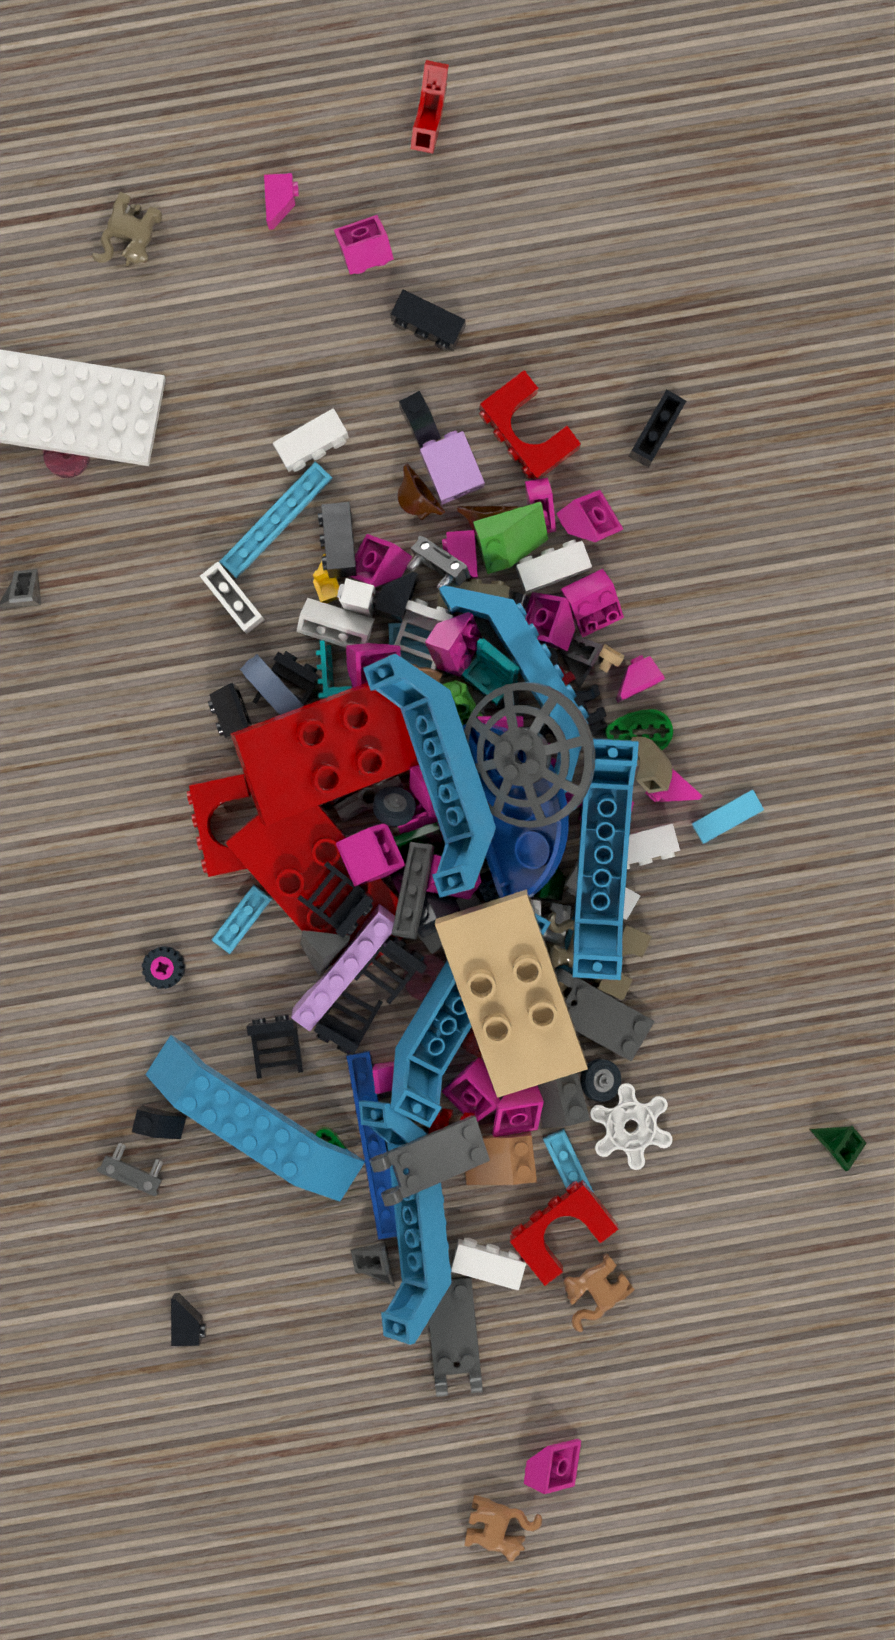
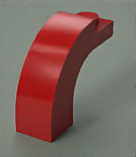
[410,60,449,154]

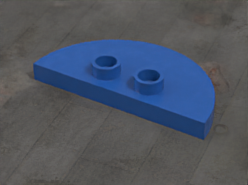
[462,723,569,898]

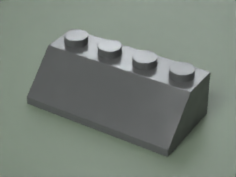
[538,1072,590,1128]

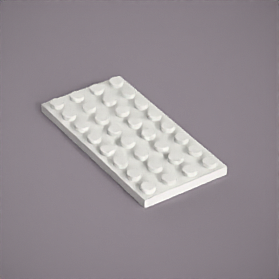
[0,350,166,466]

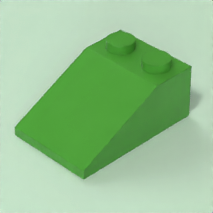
[473,502,548,574]

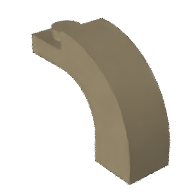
[631,737,672,793]

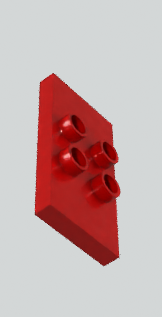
[231,682,419,826]
[225,805,403,980]

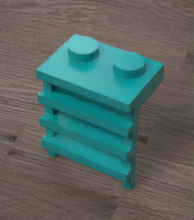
[461,638,520,706]
[316,640,353,699]

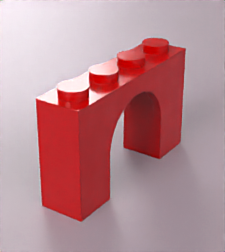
[479,370,581,480]
[187,774,251,877]
[510,1180,619,1286]

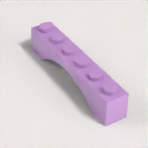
[291,904,395,1031]

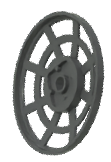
[464,682,595,828]

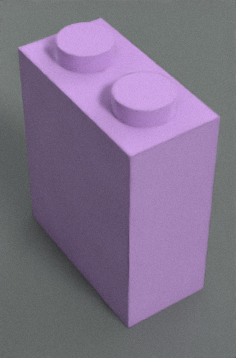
[420,431,485,505]

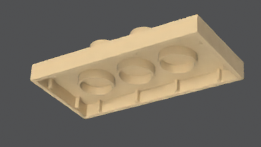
[435,889,588,1098]

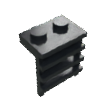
[252,651,321,706]
[297,861,373,938]
[354,935,427,1004]
[314,990,383,1054]
[246,1014,303,1079]

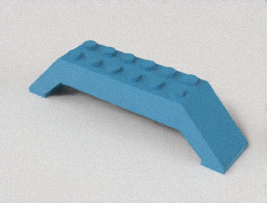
[439,585,589,793]
[363,654,496,897]
[572,738,639,980]
[391,913,551,1128]
[145,1035,366,1202]
[359,1100,452,1345]

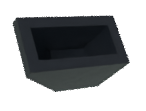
[399,391,441,449]
[132,1105,187,1139]
[171,1293,207,1346]

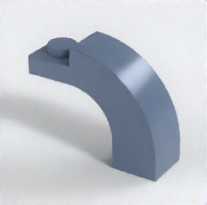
[240,654,304,715]

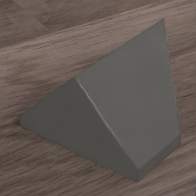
[0,569,41,609]
[558,634,603,690]
[300,930,350,977]
[350,1242,395,1287]

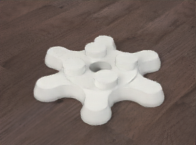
[590,1083,673,1170]

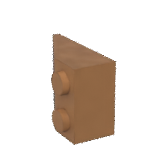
[465,1131,537,1185]

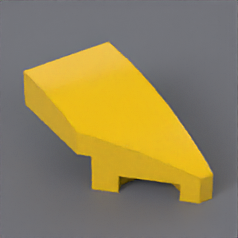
[313,553,339,603]

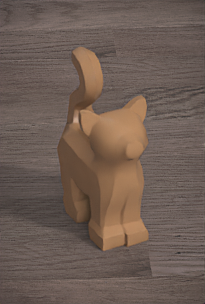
[564,1252,635,1332]
[464,1495,542,1562]

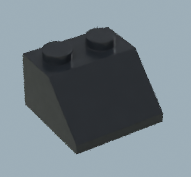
[373,572,418,623]
[208,683,252,739]

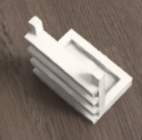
[394,598,453,670]

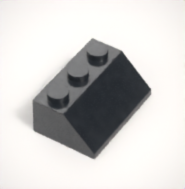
[390,862,461,939]

